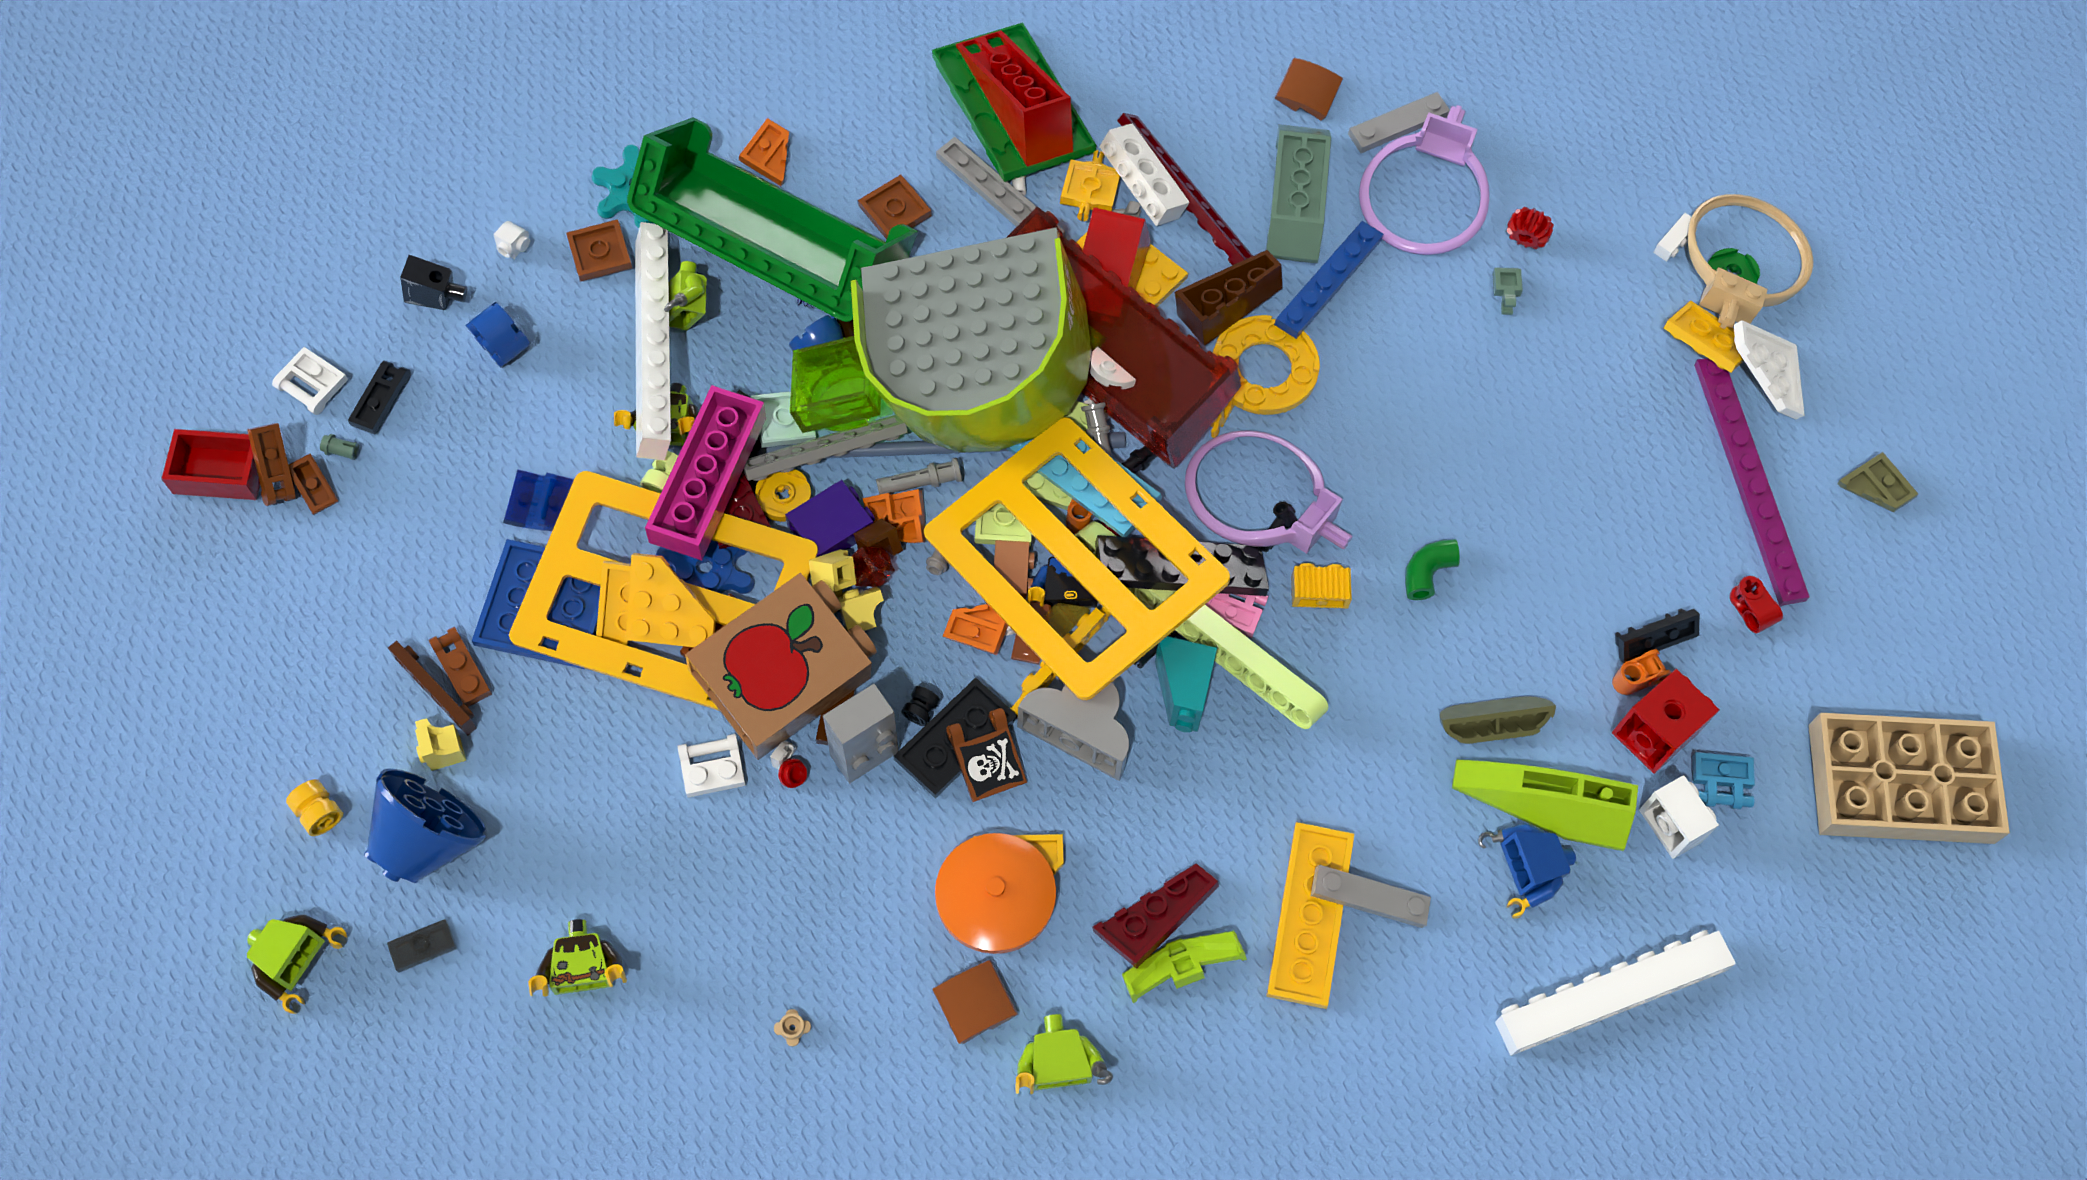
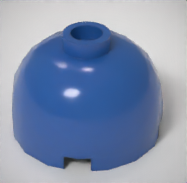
[789,315,844,366]

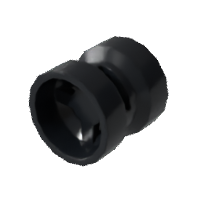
[901,686,940,726]

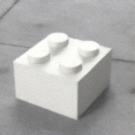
[1639,775,1719,859]

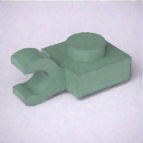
[1493,268,1523,315]

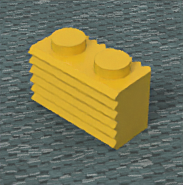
[1291,563,1352,609]

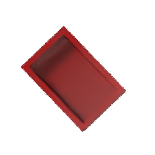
[162,429,260,500]

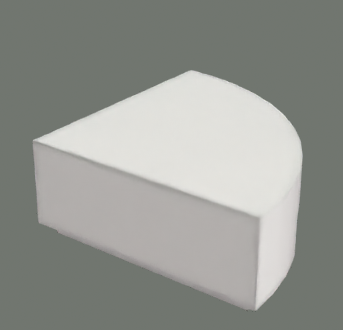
[770,741,796,770]

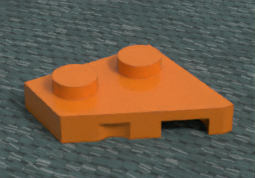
[739,118,789,186]
[943,604,1008,656]

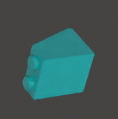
[1155,636,1217,733]

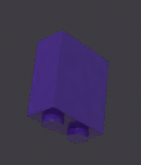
[785,480,875,557]

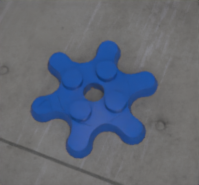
[656,540,755,594]

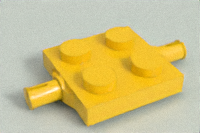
[1060,150,1120,221]

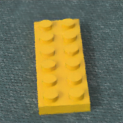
[1266,822,1354,1009]

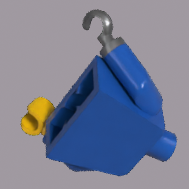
[1478,824,1576,919]

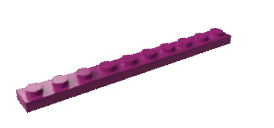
[1694,358,1810,606]

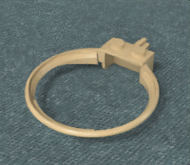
[1688,194,1813,329]

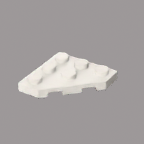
[1734,320,1805,420]

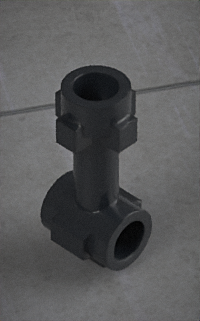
[1261,502,1297,552]

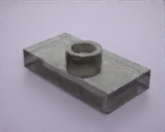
[387,919,457,973]

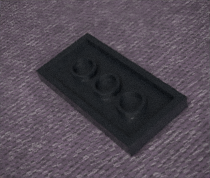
[894,677,1017,799]

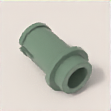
[320,434,359,460]

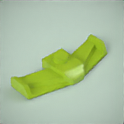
[1122,931,1247,1004]

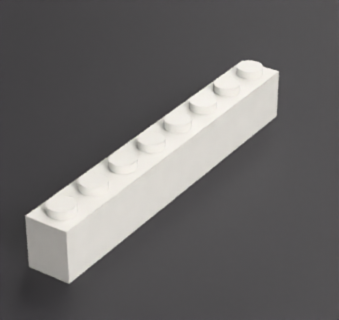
[1495,930,1736,1056]

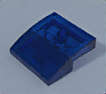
[503,470,574,531]

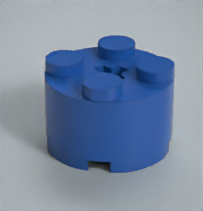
[465,302,531,368]

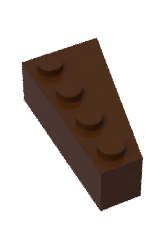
[1175,250,1283,346]

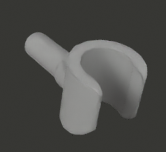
[1112,201,1141,218]

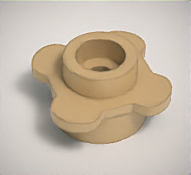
[774,1009,811,1047]

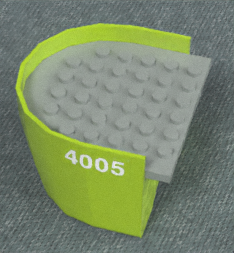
[851,227,1091,452]

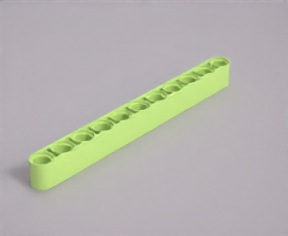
[1074,521,1328,729]

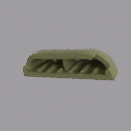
[1440,696,1556,744]

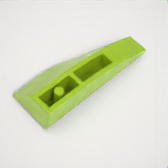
[1452,759,1638,851]

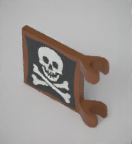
[946,708,1027,802]

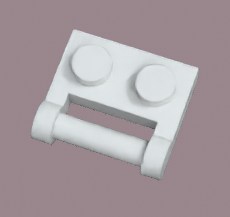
[272,347,348,415]
[678,734,746,798]

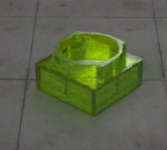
[790,336,882,433]

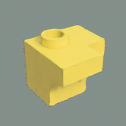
[809,549,856,597]
[837,587,884,631]
[415,718,466,771]

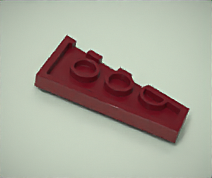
[1092,864,1219,969]

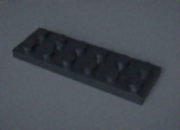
[1095,535,1269,596]

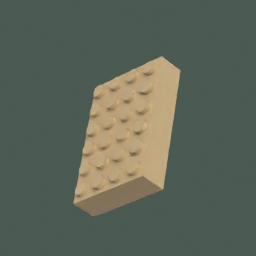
[1809,713,2010,844]

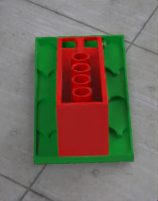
[932,22,1096,182]

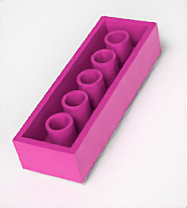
[645,385,766,560]

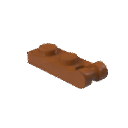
[247,423,295,506]
[428,626,492,707]

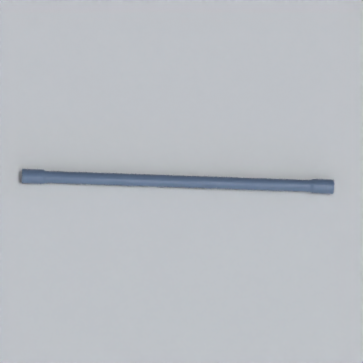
[767,432,1125,458]

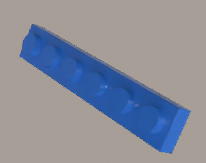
[1274,221,1384,339]

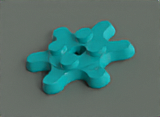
[591,145,653,228]

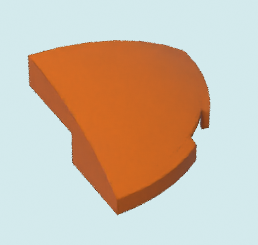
[863,489,925,543]

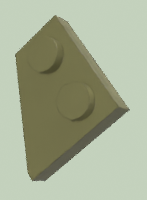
[1838,452,1918,512]

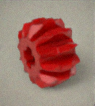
[1507,207,1554,249]

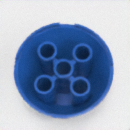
[364,769,486,883]

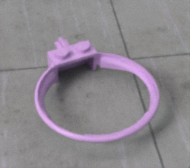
[1359,105,1489,255]
[1185,430,1352,554]

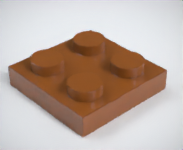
[858,175,932,240]
[566,219,632,282]

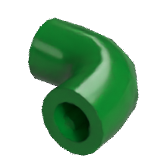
[1405,539,1460,600]

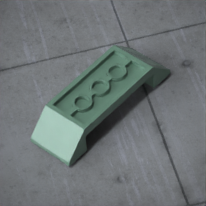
[1266,124,1331,263]

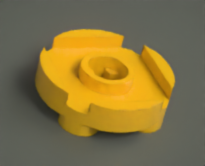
[755,469,812,522]

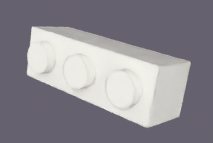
[1653,213,1697,262]

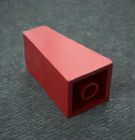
[1076,207,1151,328]

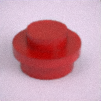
[778,758,807,788]

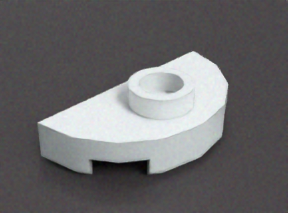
[1089,347,1136,389]

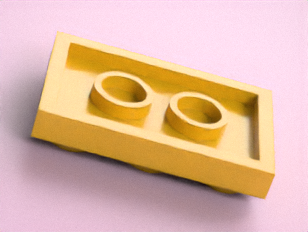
[1664,301,1744,373]

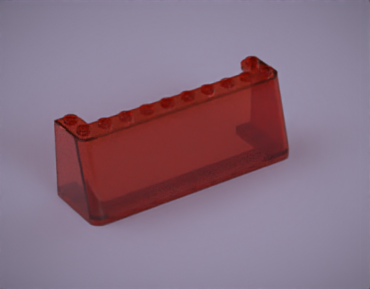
[1006,206,1241,469]

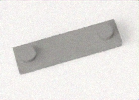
[1348,92,1450,153]
[1311,865,1431,928]

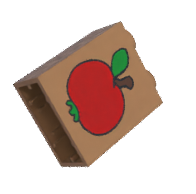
[685,572,877,760]

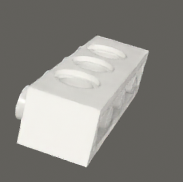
[1100,123,1190,226]

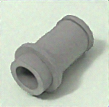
[926,549,947,575]

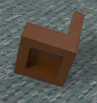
[854,518,903,558]

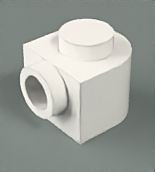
[494,221,530,259]

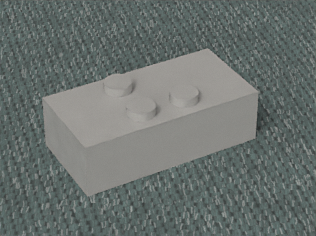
[823,684,898,784]

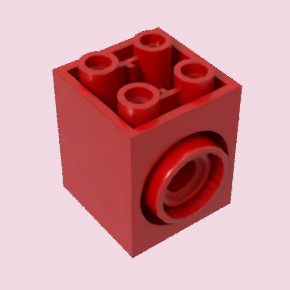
[1612,669,1720,774]

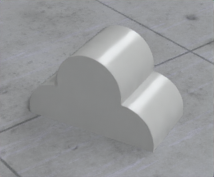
[1017,682,1129,781]

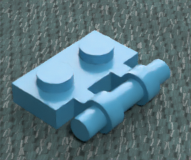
[1692,752,1755,809]

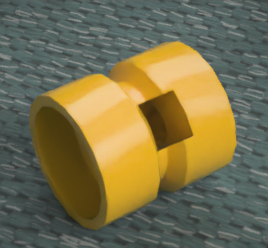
[286,779,343,836]

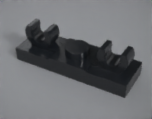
[1615,609,1700,663]

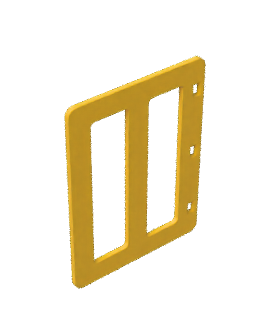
[924,417,1230,700]
[509,471,818,711]

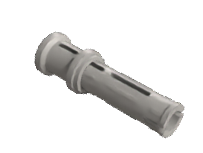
[1081,402,1112,457]
[876,458,962,495]

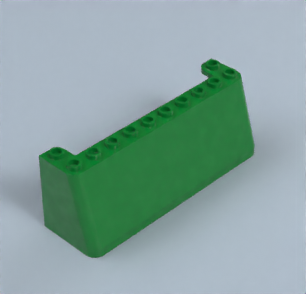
[627,117,918,322]

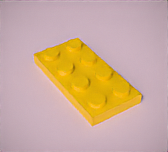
[1074,232,1188,312]

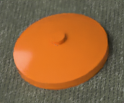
[935,833,1056,954]

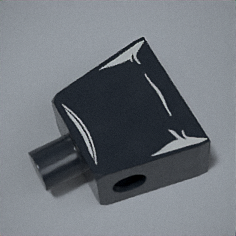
[400,255,467,310]

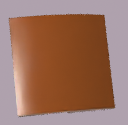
[1275,58,1343,121]
[933,960,1018,1044]

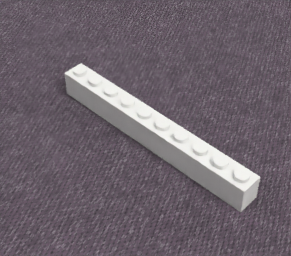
[635,222,671,460]

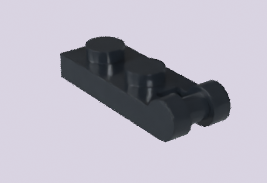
[347,361,411,434]

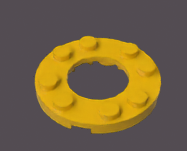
[1211,315,1320,415]

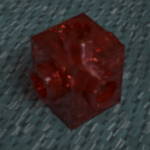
[852,546,895,588]

